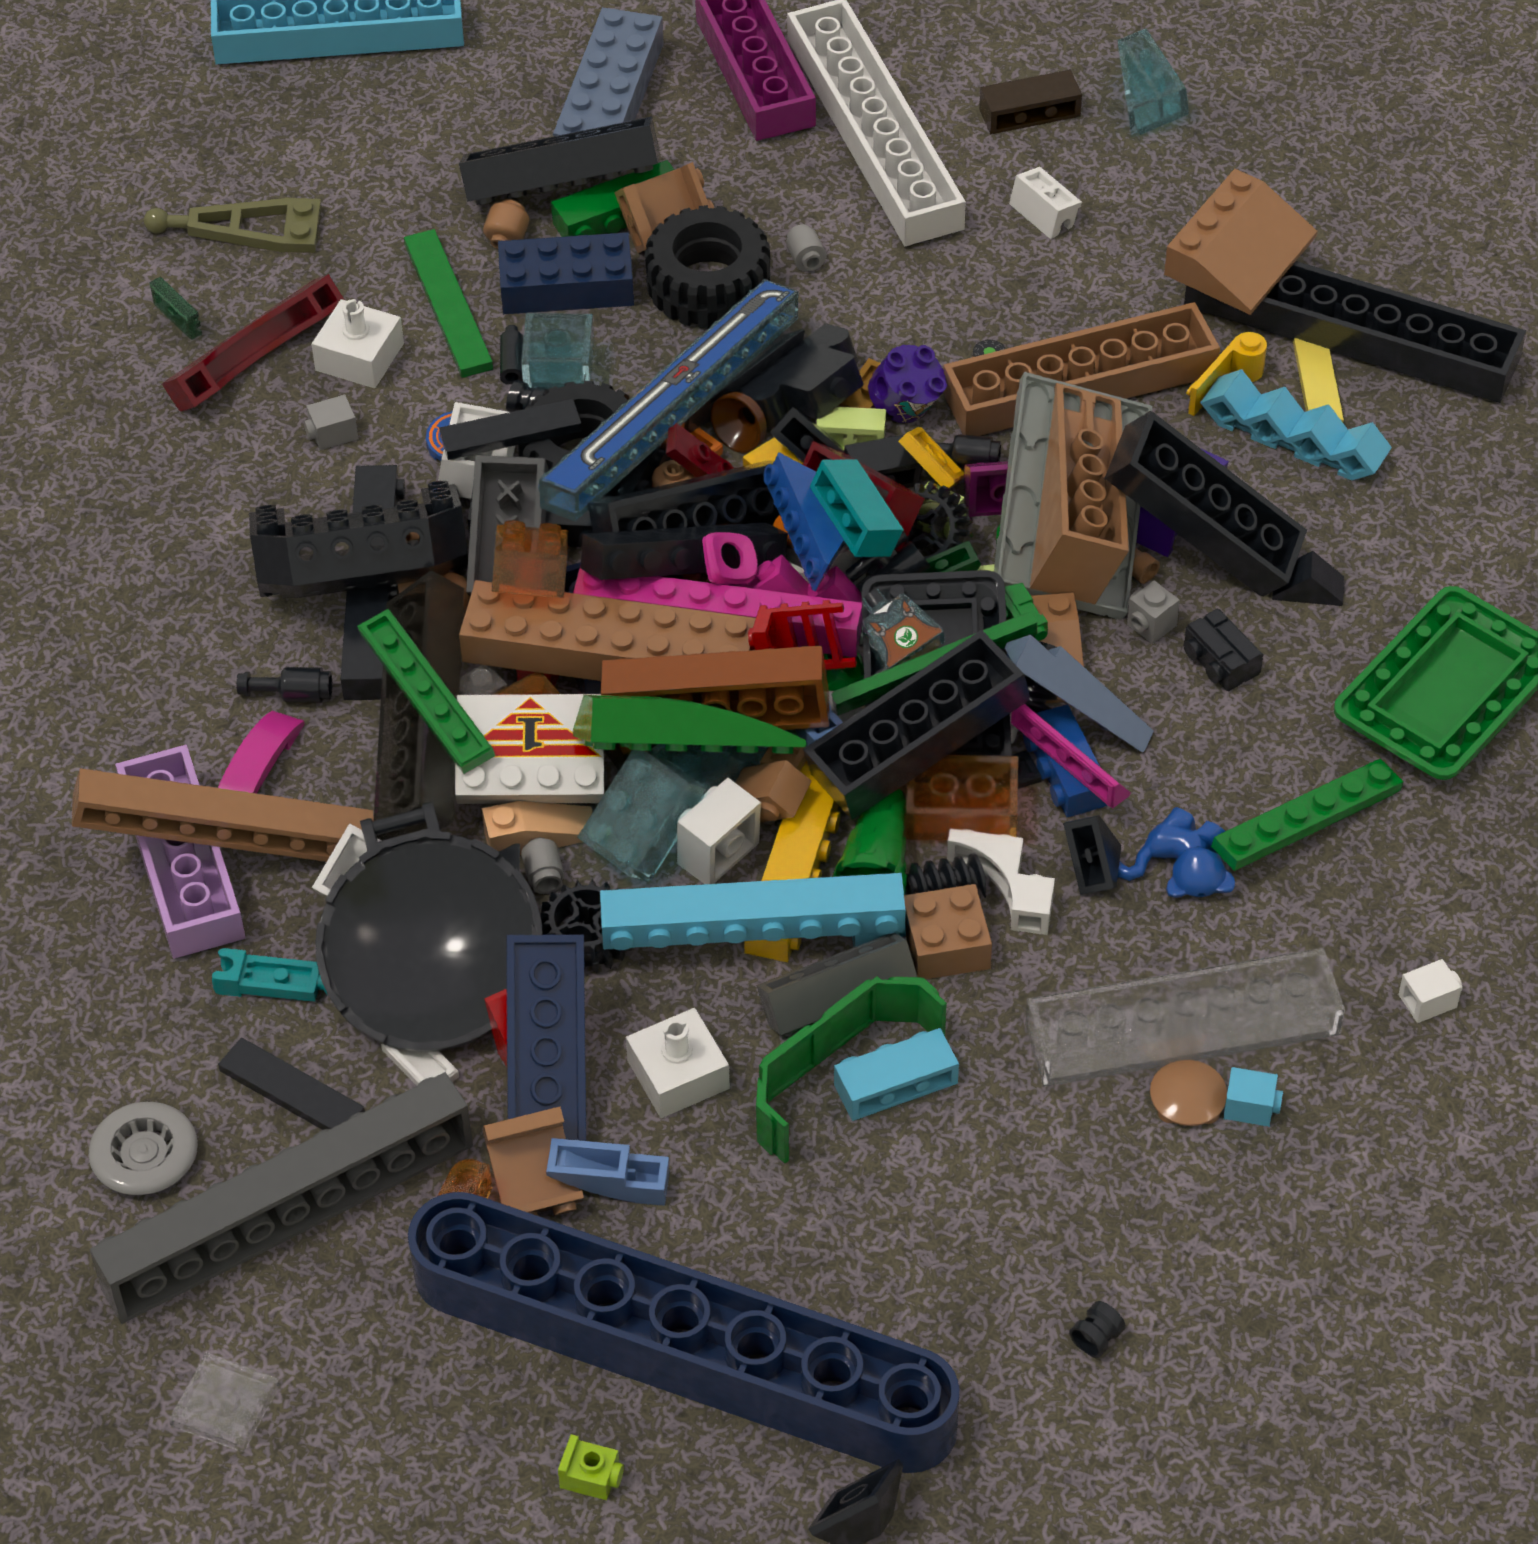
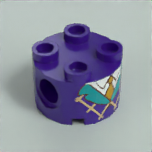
[868,345,947,423]

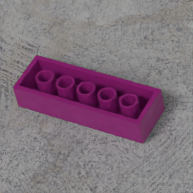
[695,0,816,141]

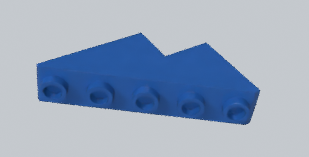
[764,452,845,591]

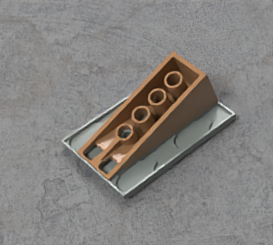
[994,372,1152,619]

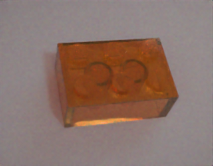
[491,520,567,598]
[906,755,1018,840]

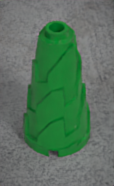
[832,789,907,895]

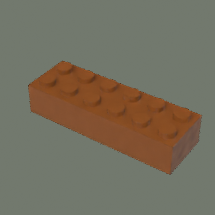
[601,646,829,730]

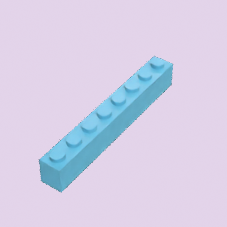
[600,873,906,950]

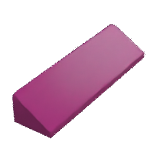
[1011,704,1131,808]

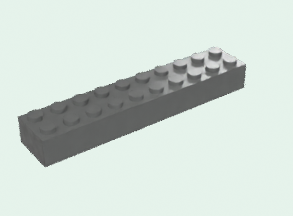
[89,1072,473,1324]

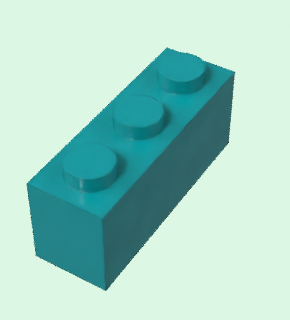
[810,459,904,557]

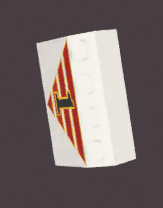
[455,694,604,804]

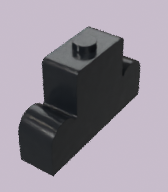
[736,323,864,428]

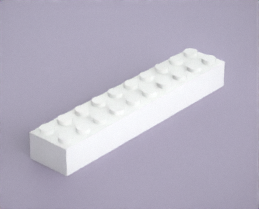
[787,0,966,247]

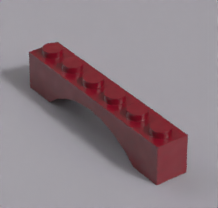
[162,274,345,412]

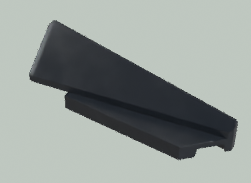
[684,329,805,433]

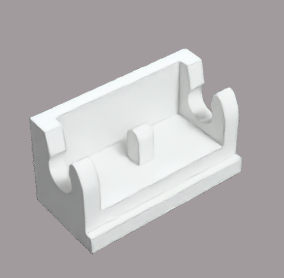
[1009,167,1082,239]

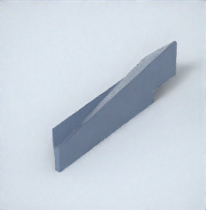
[1005,635,1154,752]

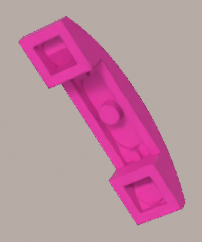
[218,711,305,794]

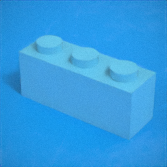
[834,1028,959,1121]

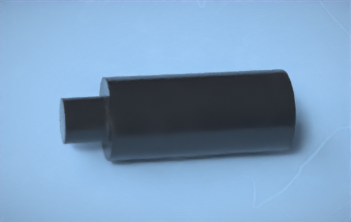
[500,325,524,384]

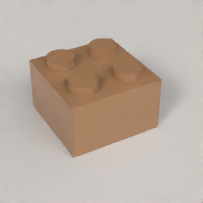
[904,884,992,979]

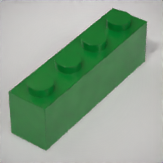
[551,160,675,237]

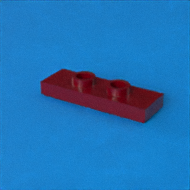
[666,423,735,477]

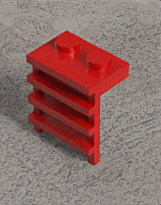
[748,600,857,670]

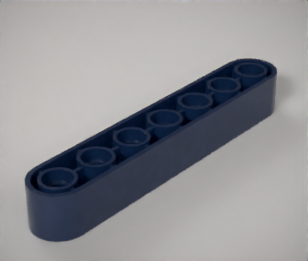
[408,1192,960,1473]

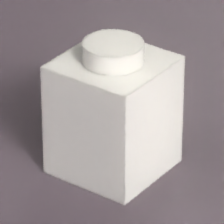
[1398,959,1462,1023]

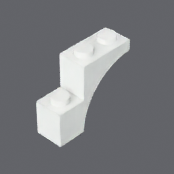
[947,829,1055,935]

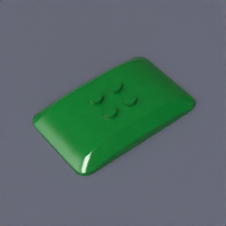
[1334,586,1538,780]

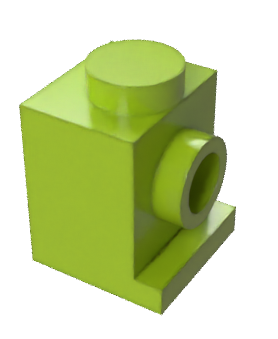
[558,1434,624,1501]

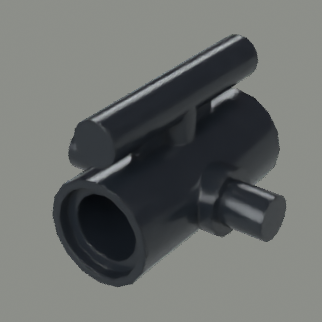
[845,532,931,593]

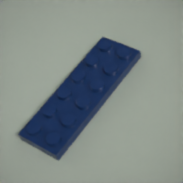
[506,935,586,1141]

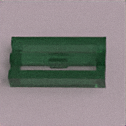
[150,276,202,340]

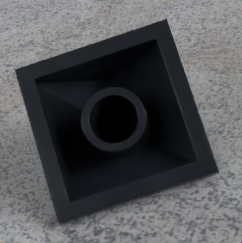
[808,1459,903,1544]

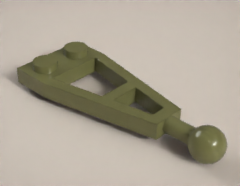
[144,198,321,253]

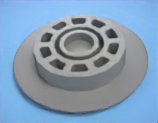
[89,1102,198,1195]

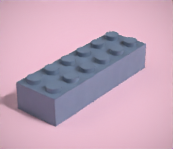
[553,7,664,136]

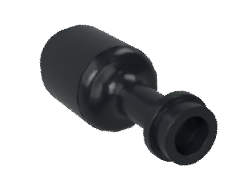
[936,434,1001,469]
[236,667,333,703]

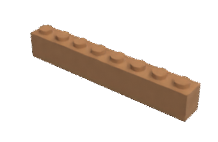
[72,768,374,862]

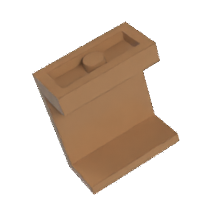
[614,162,714,253]
[482,1106,584,1216]

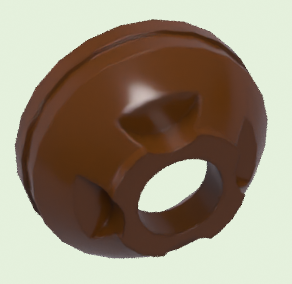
[710,392,767,453]

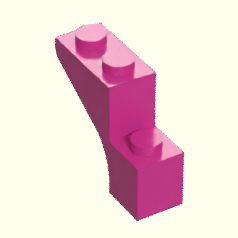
[736,555,862,603]

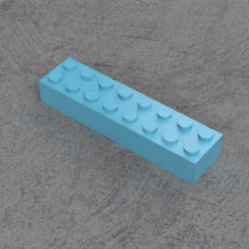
[211,0,464,64]

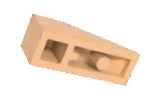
[482,801,599,855]

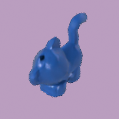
[1118,807,1236,898]

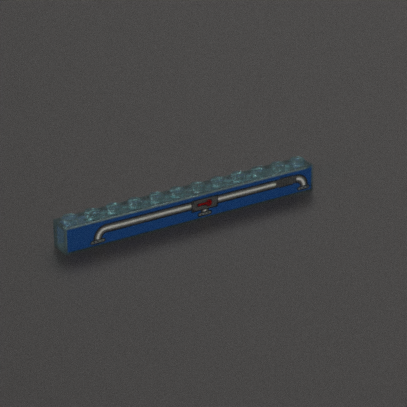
[538,279,799,522]

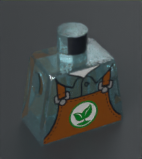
[862,589,945,671]

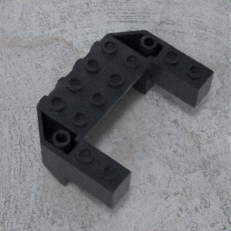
[249,481,468,598]

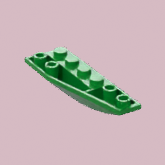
[573,695,806,754]

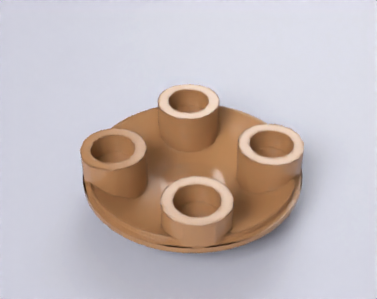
[1150,1060,1227,1126]

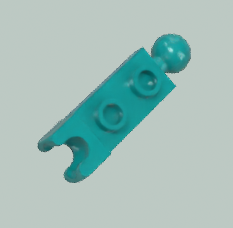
[212,948,328,1002]

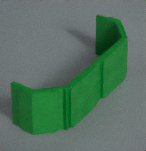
[756,976,947,1163]

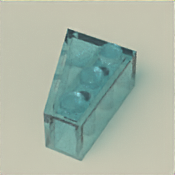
[1117,28,1189,137]

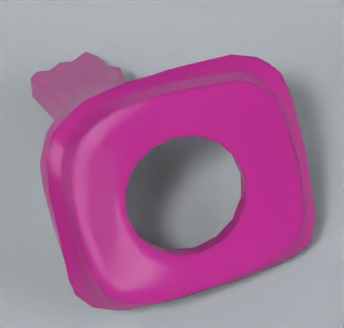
[702,532,757,586]

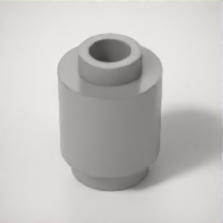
[786,224,827,271]
[521,838,564,894]

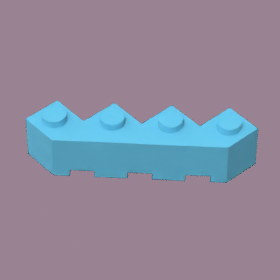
[1200,369,1392,480]

